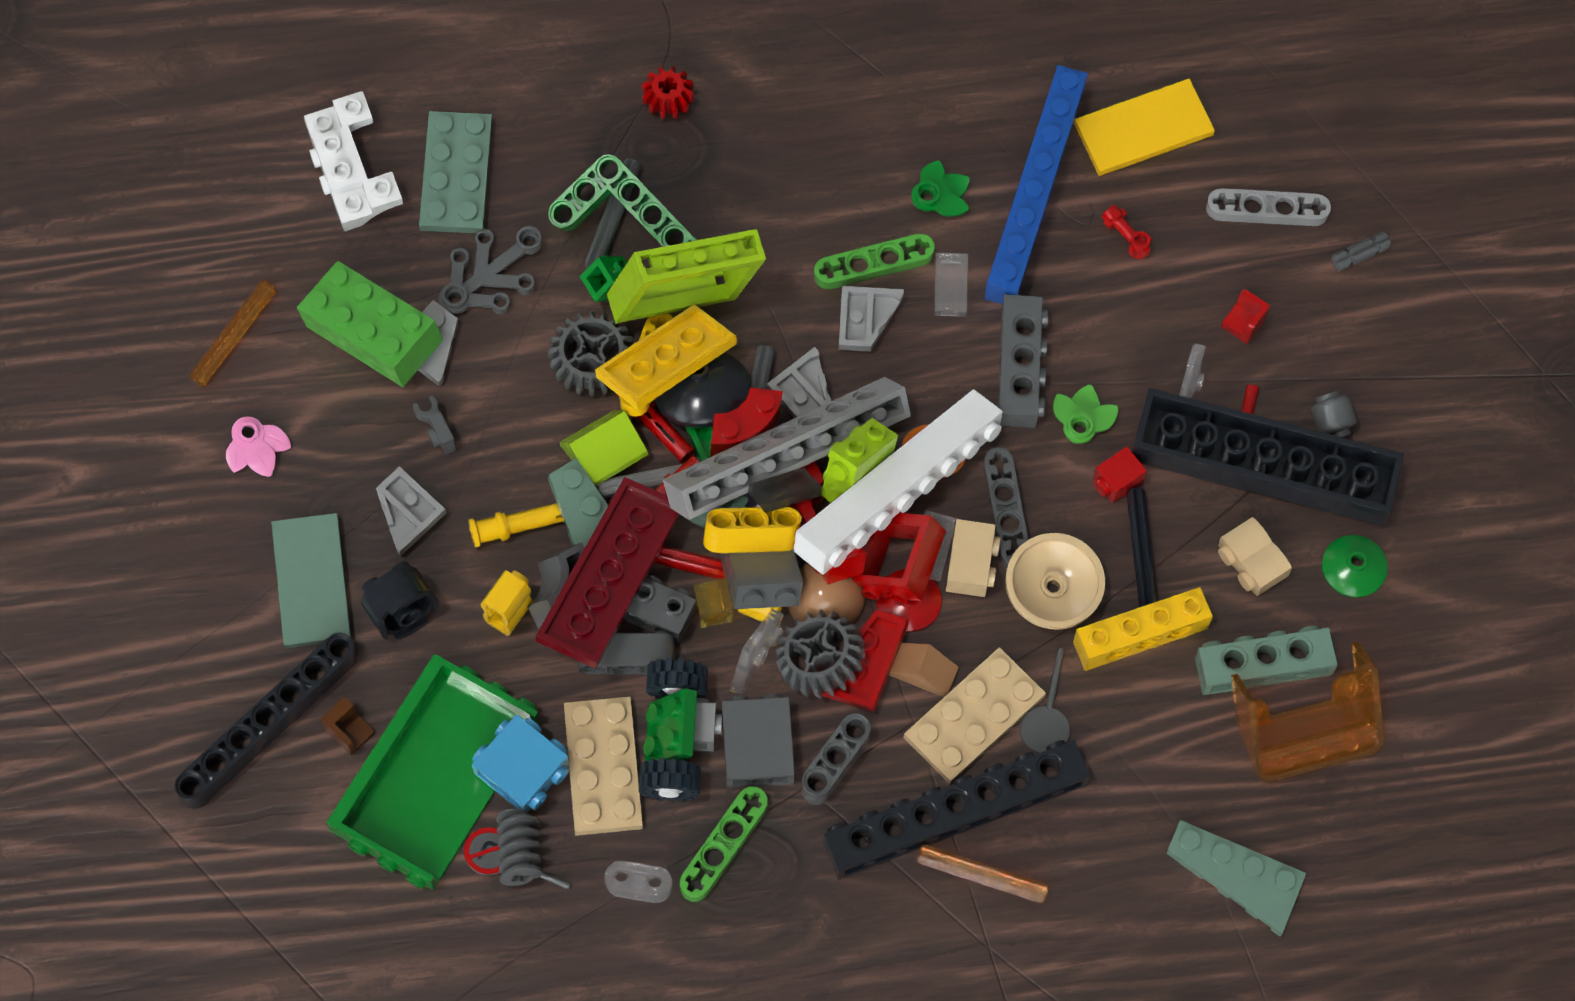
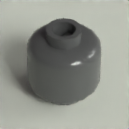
[1311,390,1358,438]

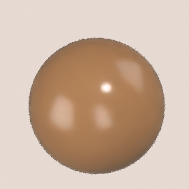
[788,563,865,624]

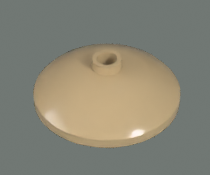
[1005,533,1105,630]

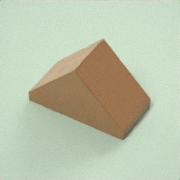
[889,643,959,697]

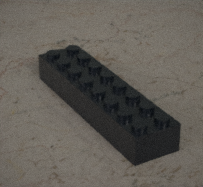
[1132,388,1404,526]

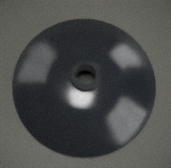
[654,353,750,428]

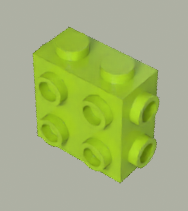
[821,418,898,503]

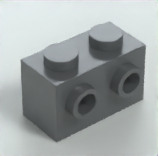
[623,575,696,645]

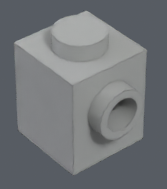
[693,698,722,752]

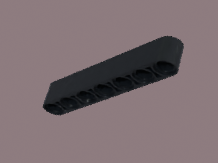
[174,632,357,809]

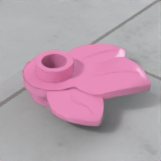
[226,416,291,477]

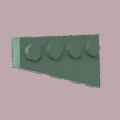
[548,458,608,548]
[1166,820,1306,937]

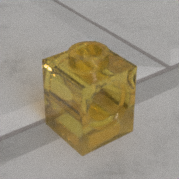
[693,578,733,628]

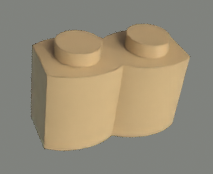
[1218,517,1292,596]

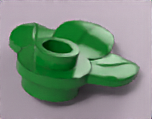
[911,160,969,217]

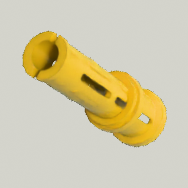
[468,503,564,548]

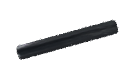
[1127,488,1157,607]

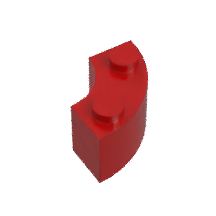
[710,387,783,457]

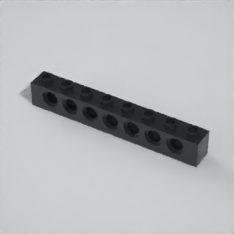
[823,740,1090,880]

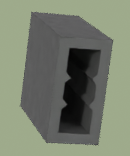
[719,549,803,609]
[722,694,795,788]

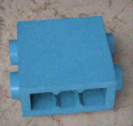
[472,714,569,813]

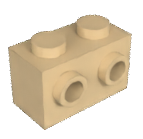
[946,519,1000,597]

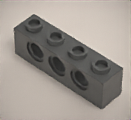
[997,294,1048,428]

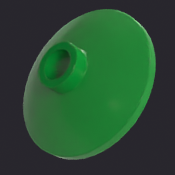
[1322,535,1388,598]

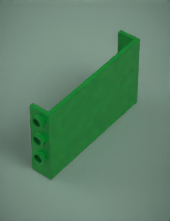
[326,654,540,891]

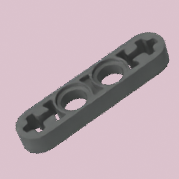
[983,448,1028,569]

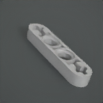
[1206,188,1331,226]

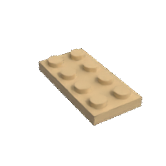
[903,647,1046,784]
[564,697,643,836]

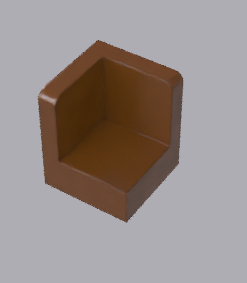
[320,696,374,756]

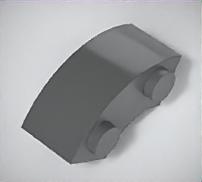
[527,542,584,629]

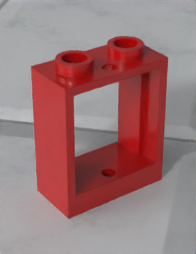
[852,513,946,603]

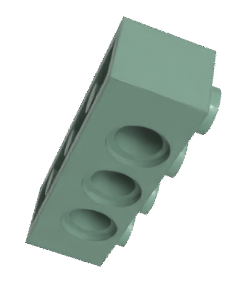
[1195,626,1337,695]

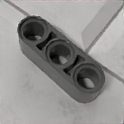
[578,633,675,675]
[801,713,871,805]

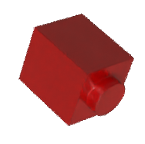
[1093,446,1147,504]

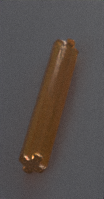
[189,280,276,387]
[917,845,1048,903]

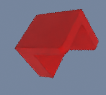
[1221,289,1270,344]

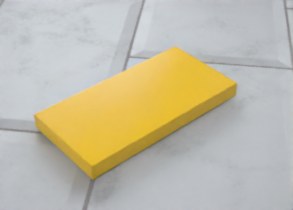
[1074,79,1215,176]
[595,304,737,410]

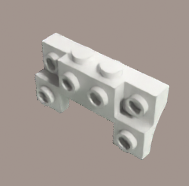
[304,91,403,232]

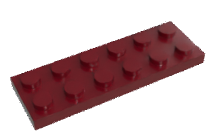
[536,477,680,669]

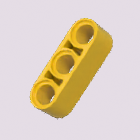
[703,507,802,553]

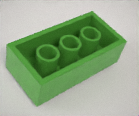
[297,261,443,387]

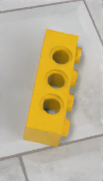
[1073,587,1213,671]

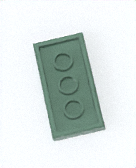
[271,513,351,649]

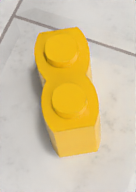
[481,570,533,636]

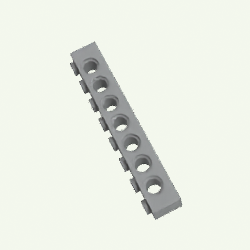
[663,377,911,520]

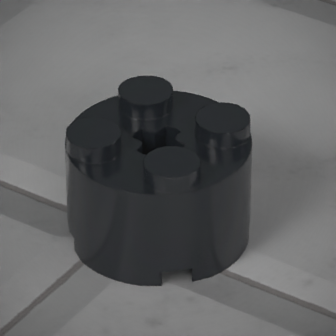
[361,561,439,640]

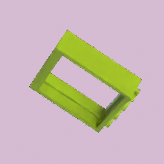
[607,229,766,324]

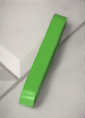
[814,234,935,290]
[680,787,767,902]

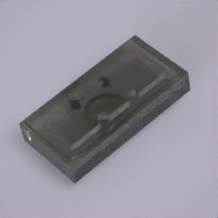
[748,467,822,513]

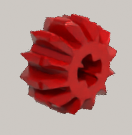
[642,65,694,120]

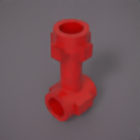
[1102,205,1152,259]

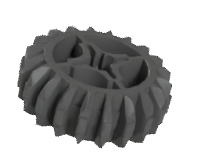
[548,310,634,397]
[775,610,866,699]

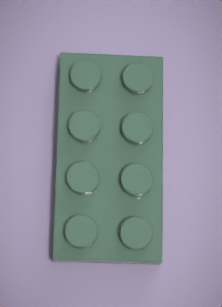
[419,111,493,233]

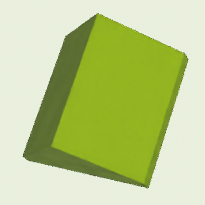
[559,410,648,486]

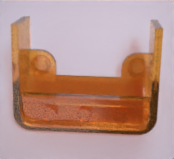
[1231,641,1384,782]

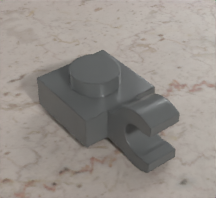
[413,396,456,456]

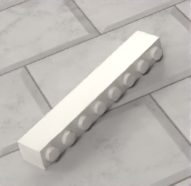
[794,389,1003,575]

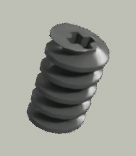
[497,809,542,886]

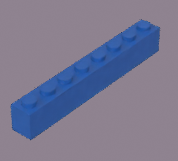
[984,65,1088,304]

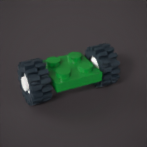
[638,658,708,802]

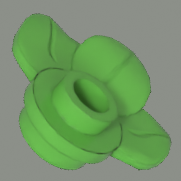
[1053,384,1118,444]

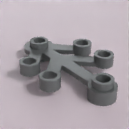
[439,226,542,314]

